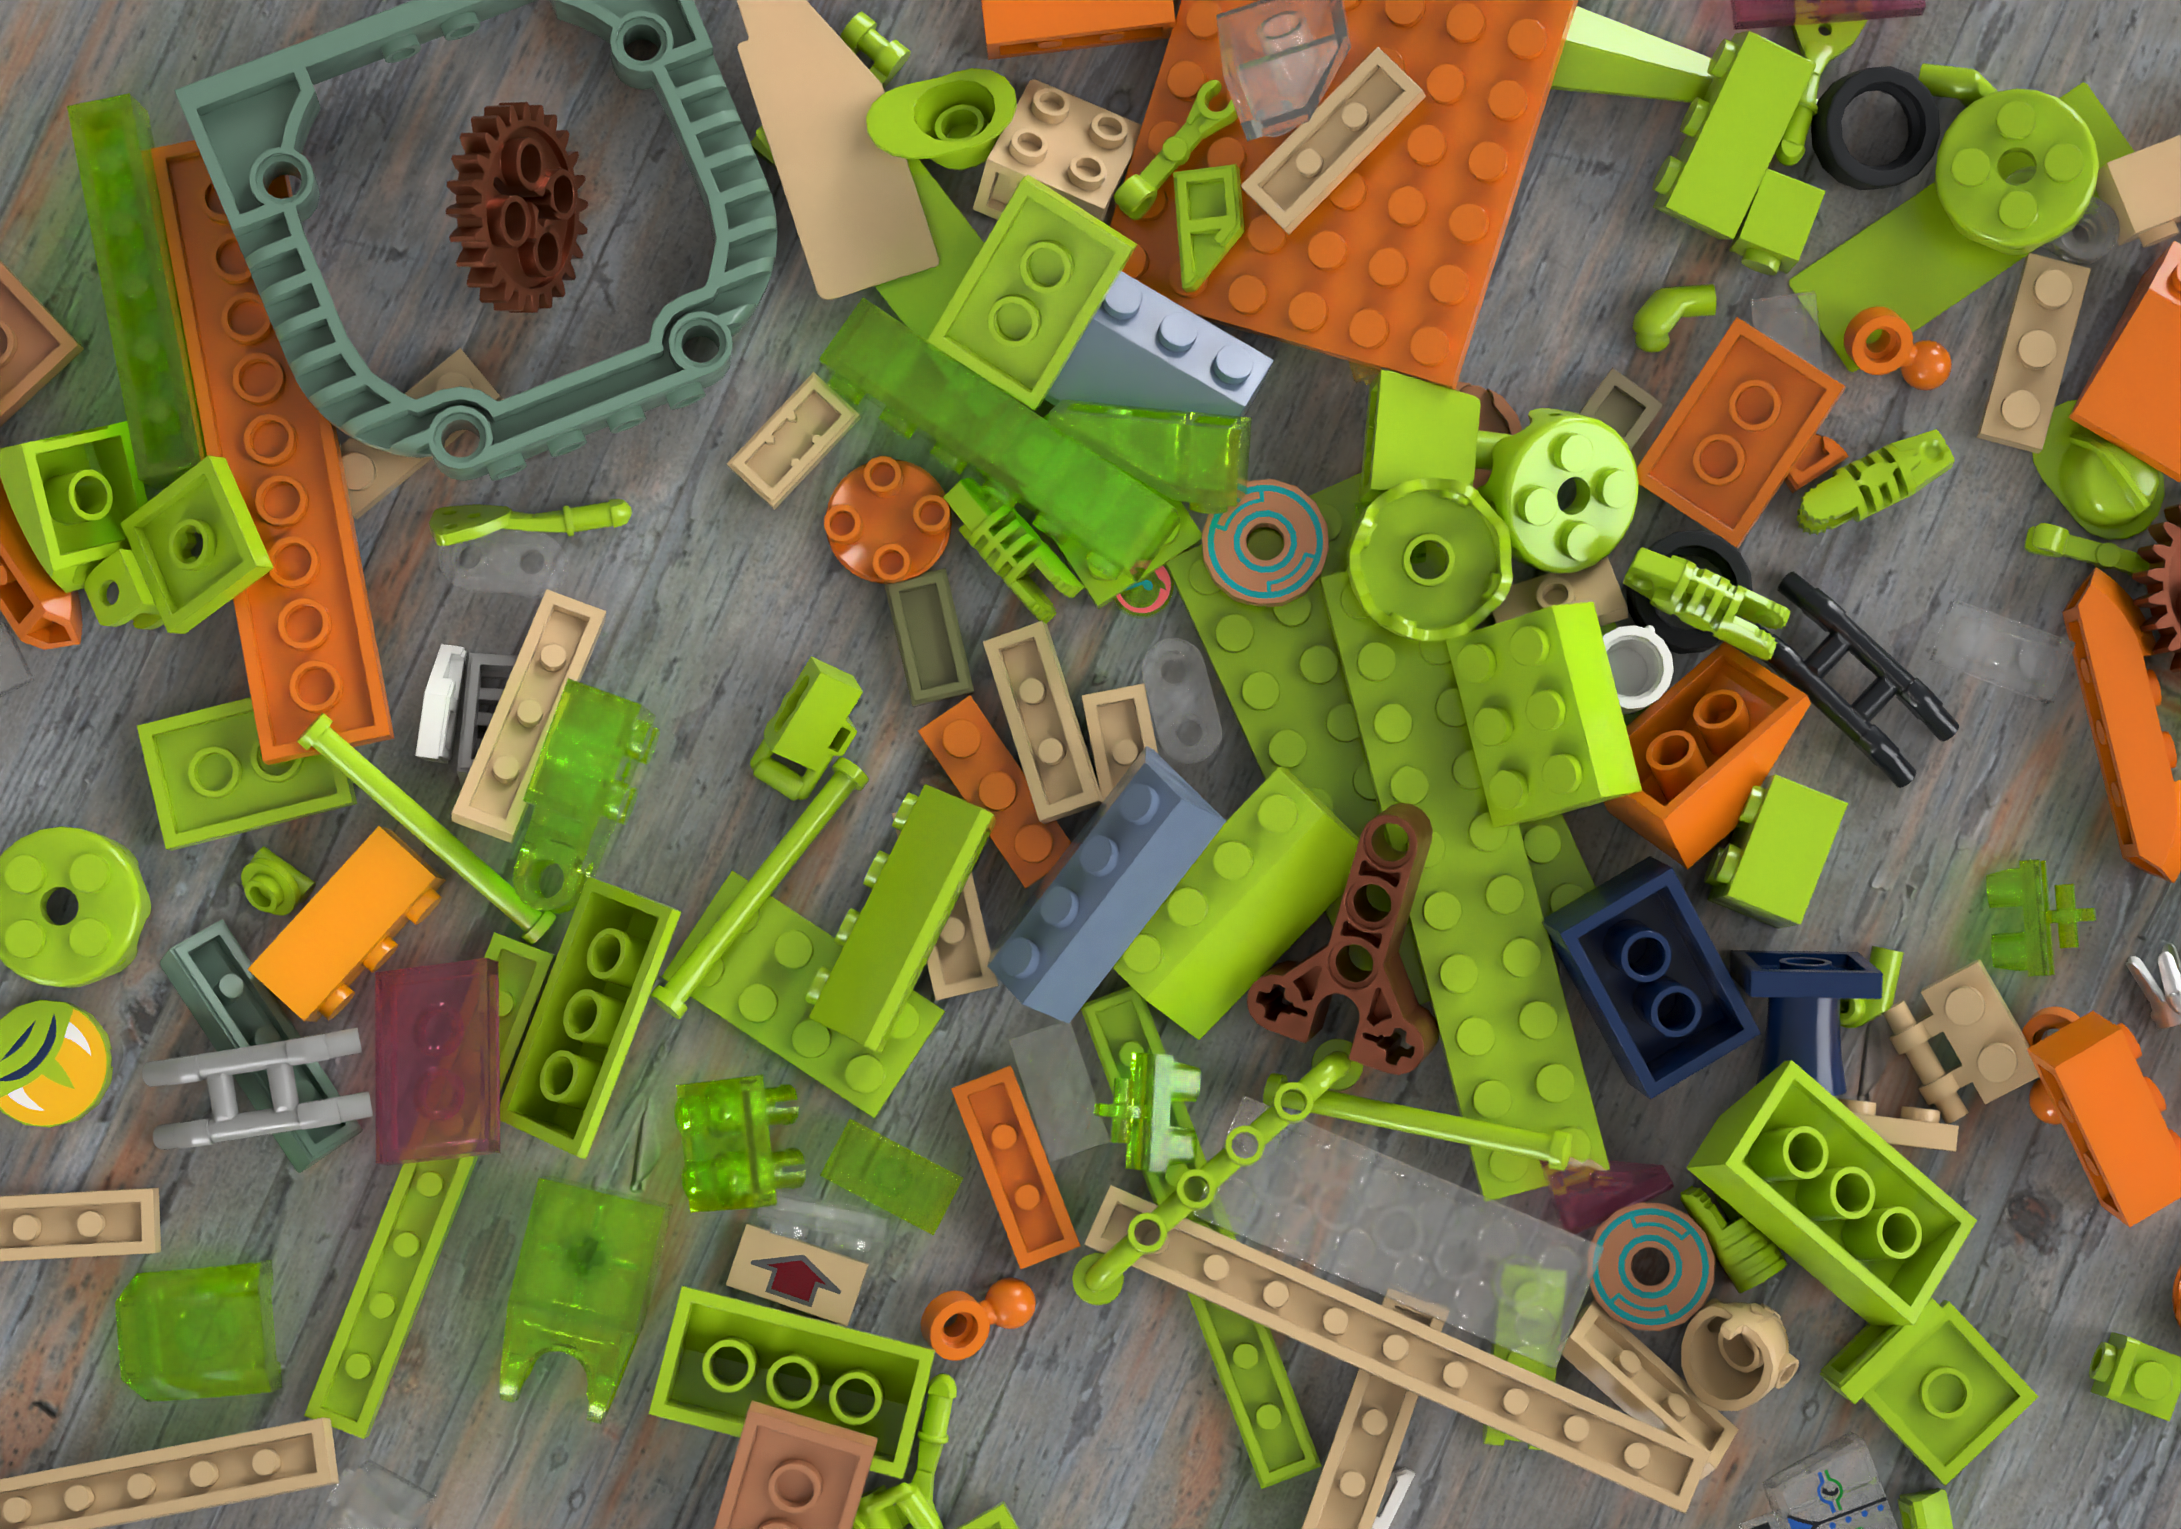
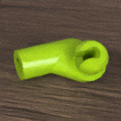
[1918,63,1998,108]
[1632,284,1716,353]
[1840,946,1904,1028]

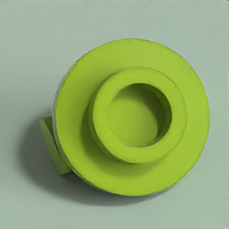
[241,846,316,916]

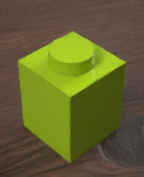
[1729,168,1826,275]

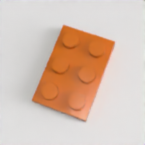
[1636,317,1846,548]

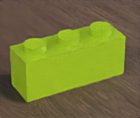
[1652,31,1817,240]

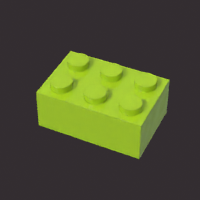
[1446,602,1642,828]

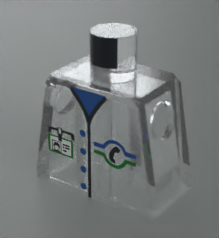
[1739,1432,1898,1529]

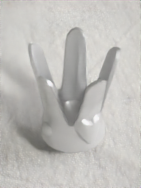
[2126,943,2181,1029]

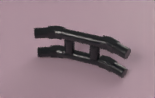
[1746,571,1959,788]

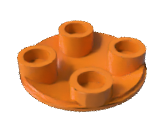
[824,456,952,584]

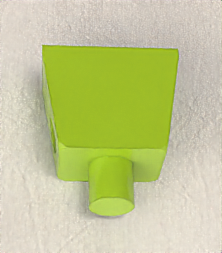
[1359,370,1512,503]

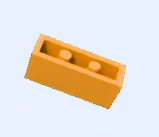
[247,826,446,1022]

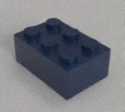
[1542,856,1761,1099]

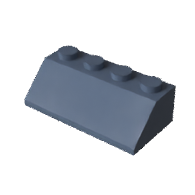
[1045,271,1274,489]
[988,746,1226,1024]

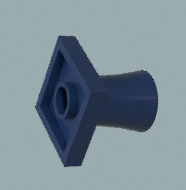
[1730,950,1883,1096]

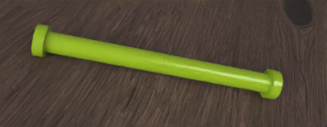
[297,713,556,945]
[649,757,869,1019]
[1263,1073,1572,1171]

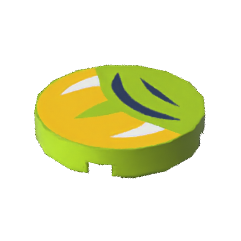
[0,1000,113,1128]

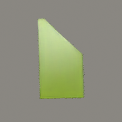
[1173,164,1245,292]

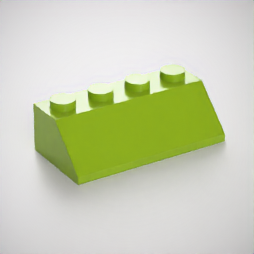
[1113,768,1359,1040]
[805,784,996,1053]
[494,876,682,1159]
[1686,1060,1977,1326]
[649,1285,936,1479]

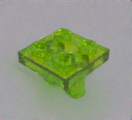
[674,1075,806,1213]

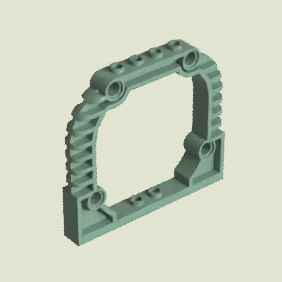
[174,0,778,481]

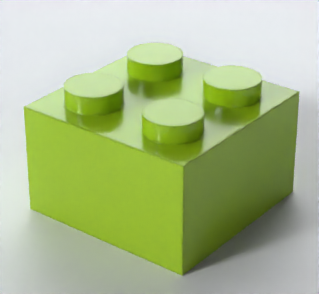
[1704,774,1848,929]

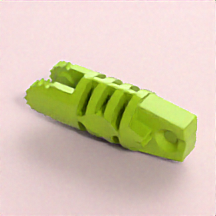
[1796,429,1955,535]
[943,477,1084,624]
[1623,547,1791,661]

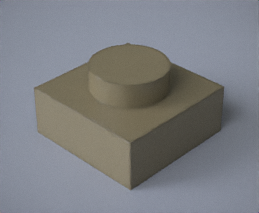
[1579,368,1664,451]

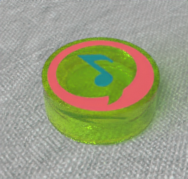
[1113,564,1174,619]

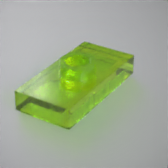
[820,1118,964,1236]

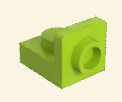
[2089,1332,2181,1422]

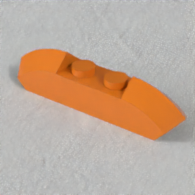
[0,478,82,650]
[2062,567,2181,883]

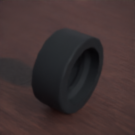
[1811,66,1940,190]
[1626,530,1753,654]

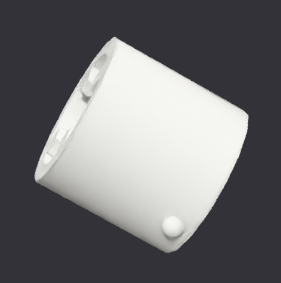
[1602,625,1674,715]

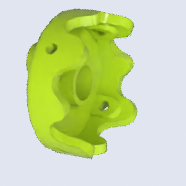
[1935,88,2099,255]
[1476,408,1639,574]
[1347,478,1513,641]
[0,826,151,988]

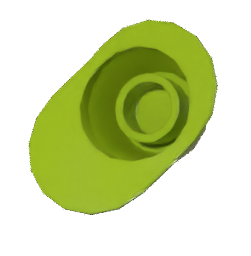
[866,68,1017,170]
[2032,400,2165,540]

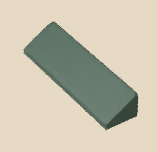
[160,919,363,1173]

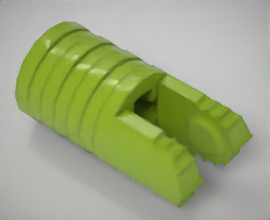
[1680,1185,1788,1293]

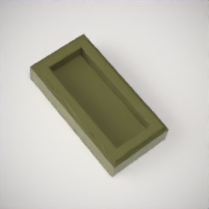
[884,568,975,707]

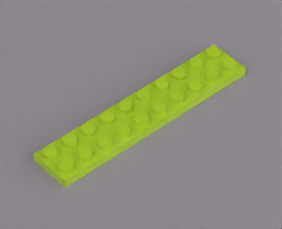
[1319,547,1611,1202]

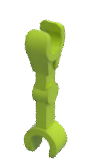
[1114,80,1241,220]
[2024,523,2150,587]

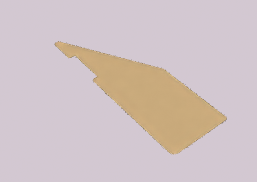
[737,0,939,300]

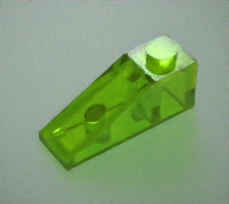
[1049,400,1252,514]

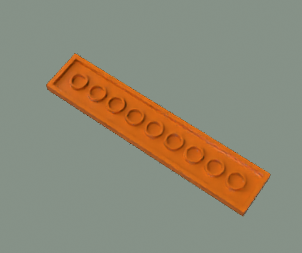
[151,140,395,765]

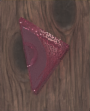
[1539,1157,1674,1237]

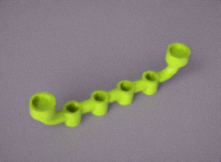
[1072,1039,1363,1306]

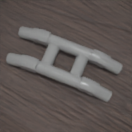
[142,1028,373,1150]

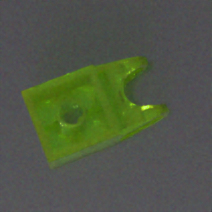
[513,678,660,914]
[499,1175,673,1425]

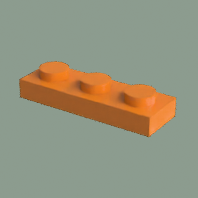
[918,695,1071,889]
[951,1065,1081,1270]

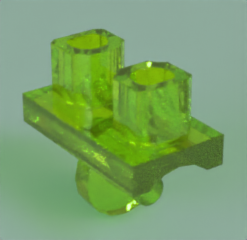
[1986,859,2096,977]
[1093,1053,1201,1173]

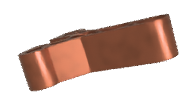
[1247,803,1439,1075]

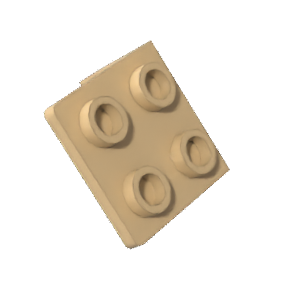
[973,79,1142,222]

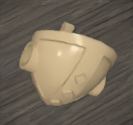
[1681,1298,1799,1411]

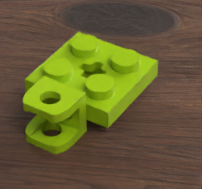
[84,455,274,634]

